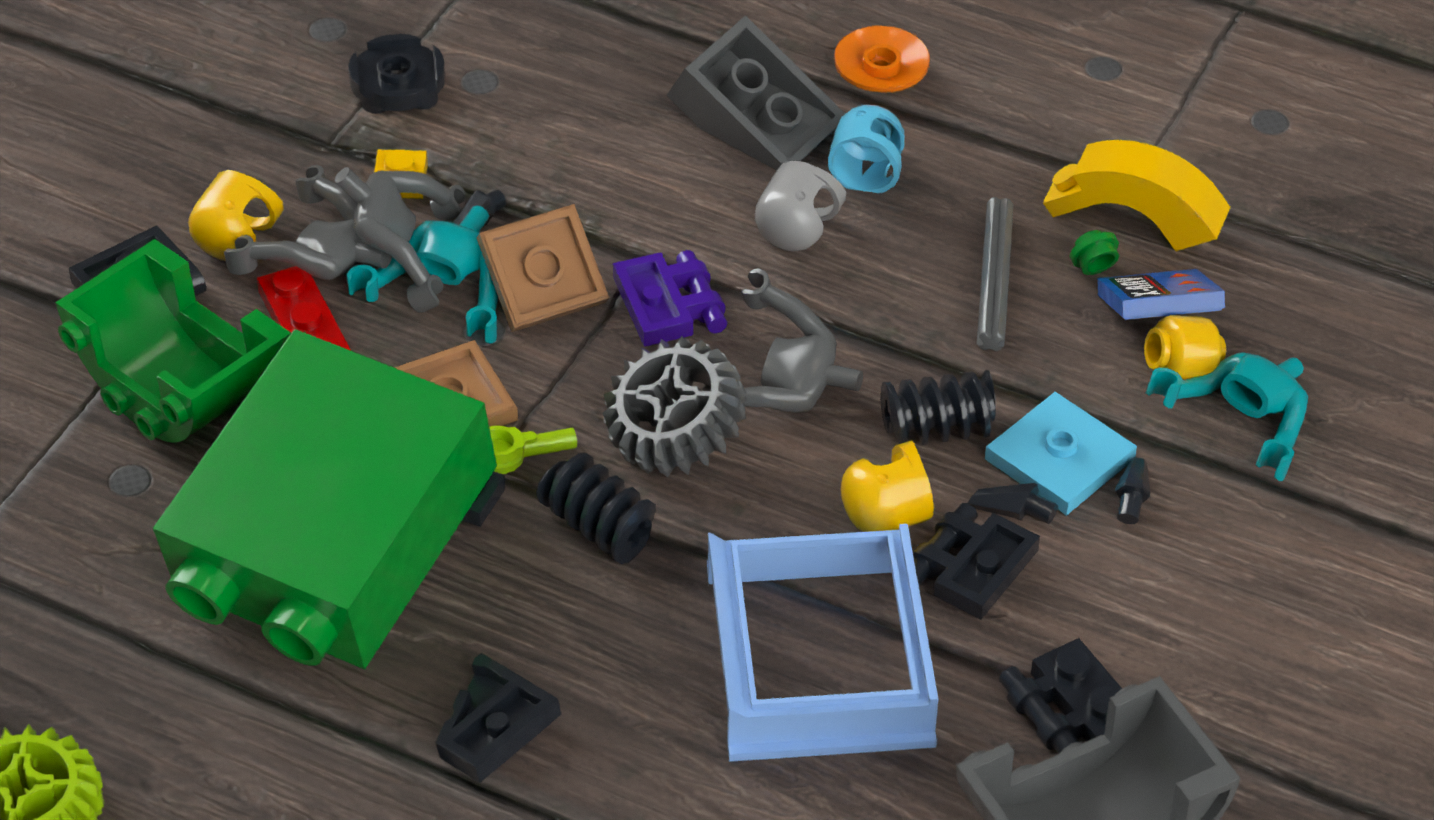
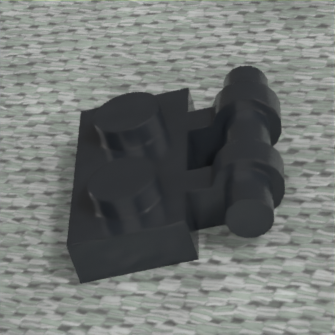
[913,503,1040,620]
[999,638,1122,754]

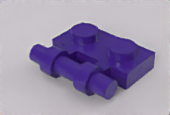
[613,250,728,347]

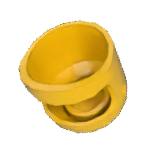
[188,170,284,261]
[841,440,934,532]

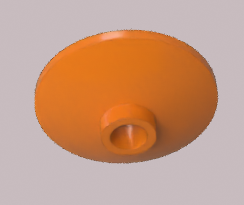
[834,26,930,93]

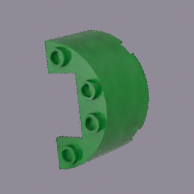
[55,239,291,442]

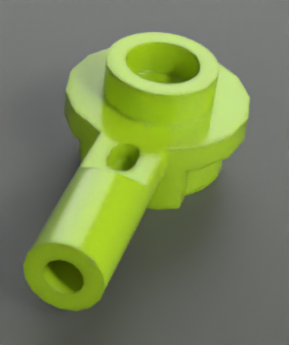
[489,426,577,474]

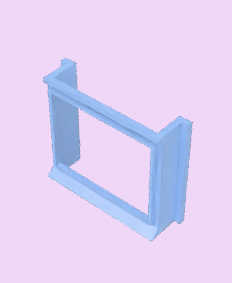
[707,524,938,762]

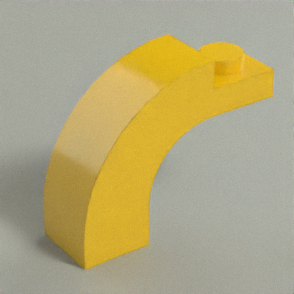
[1043,140,1231,251]

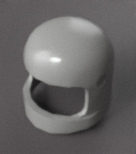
[755,161,846,252]

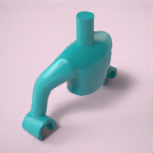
[347,205,499,343]
[1145,352,1308,481]

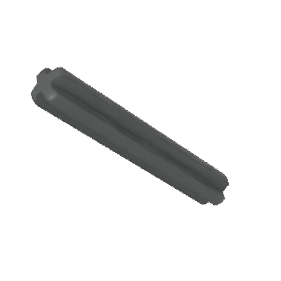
[977,197,1014,351]

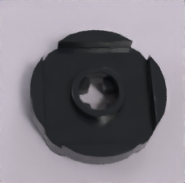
[348,34,445,114]

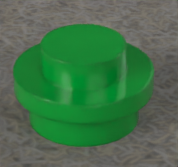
[1069,230,1120,275]

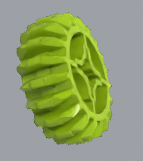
[0,724,104,820]

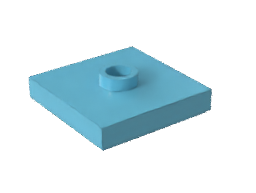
[985,392,1137,516]

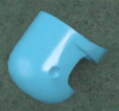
[828,105,905,193]

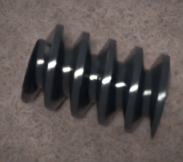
[880,370,996,445]
[536,452,656,564]

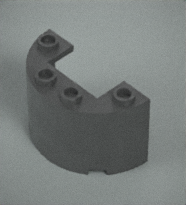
[956,676,1240,820]

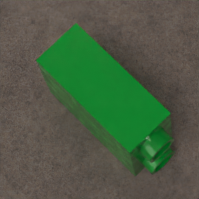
[153,329,497,670]

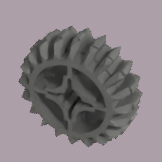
[603,337,747,478]

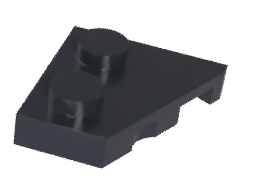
[436,653,562,783]

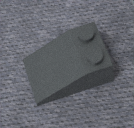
[666,15,845,170]

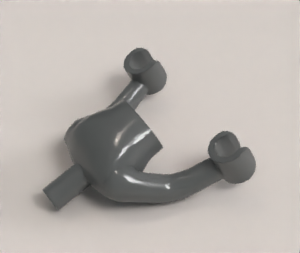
[224,165,392,280]
[335,167,465,313]
[702,268,863,413]

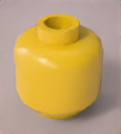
[1144,315,1226,380]

